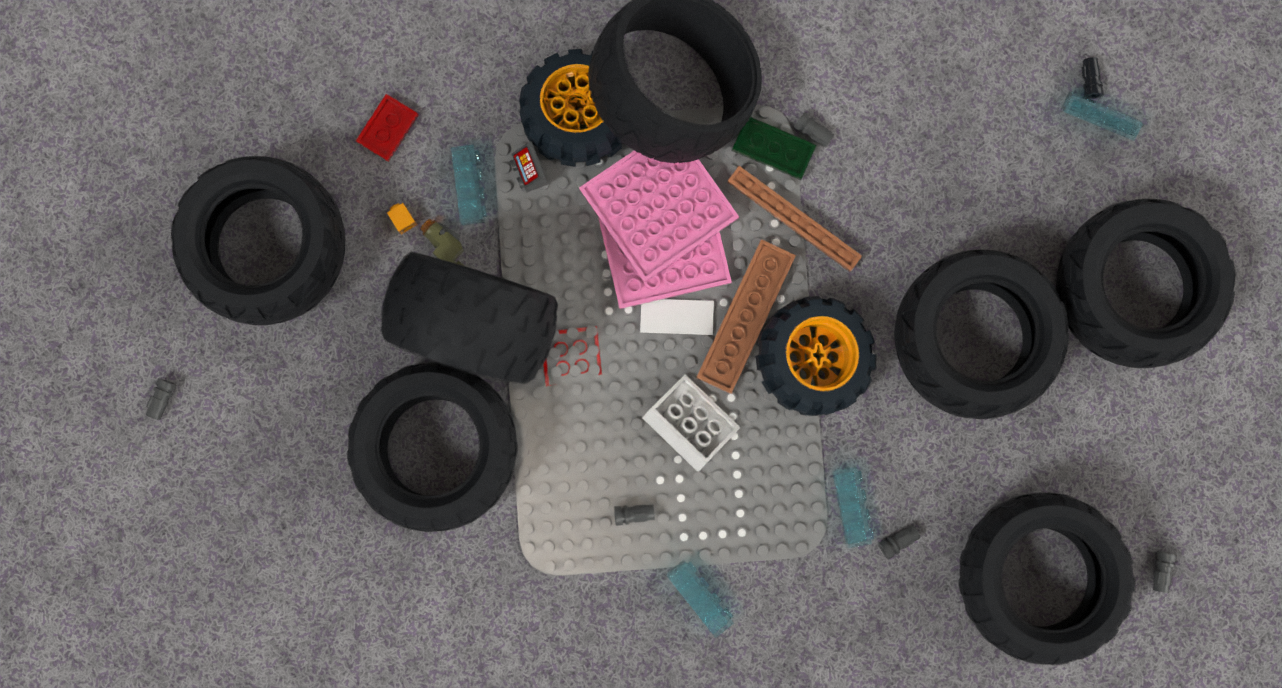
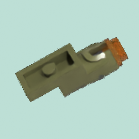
[420,219,464,266]

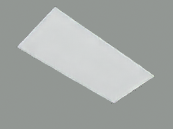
[640,299,714,335]

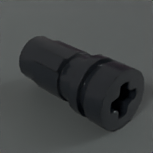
[1082,57,1104,99]

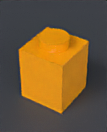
[387,203,417,235]

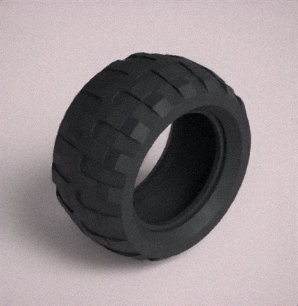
[347,362,518,532]
[959,493,1136,665]

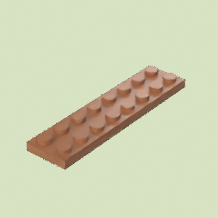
[696,239,796,394]

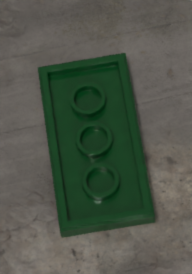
[732,117,816,180]

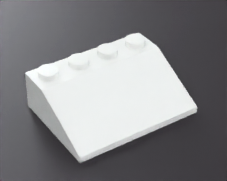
[643,374,741,472]

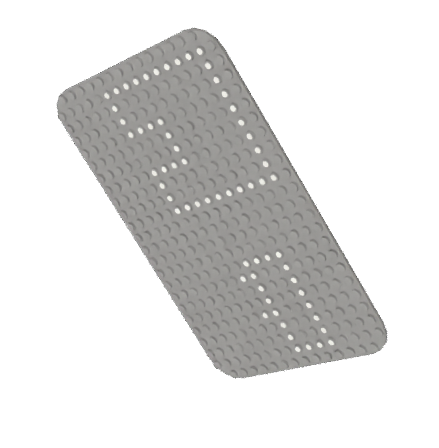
[495,105,828,576]

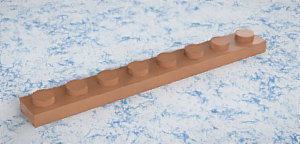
[727,166,862,272]

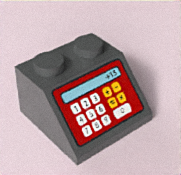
[510,142,548,193]

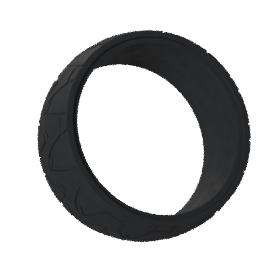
[588,0,762,163]

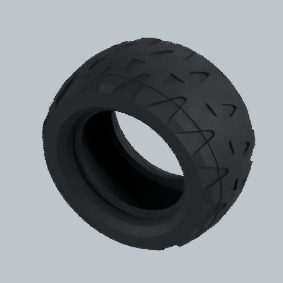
[171,156,346,325]
[1056,199,1236,368]
[894,249,1069,419]
[381,252,558,384]

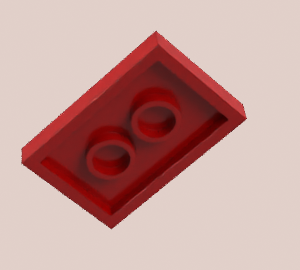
[356,94,419,162]

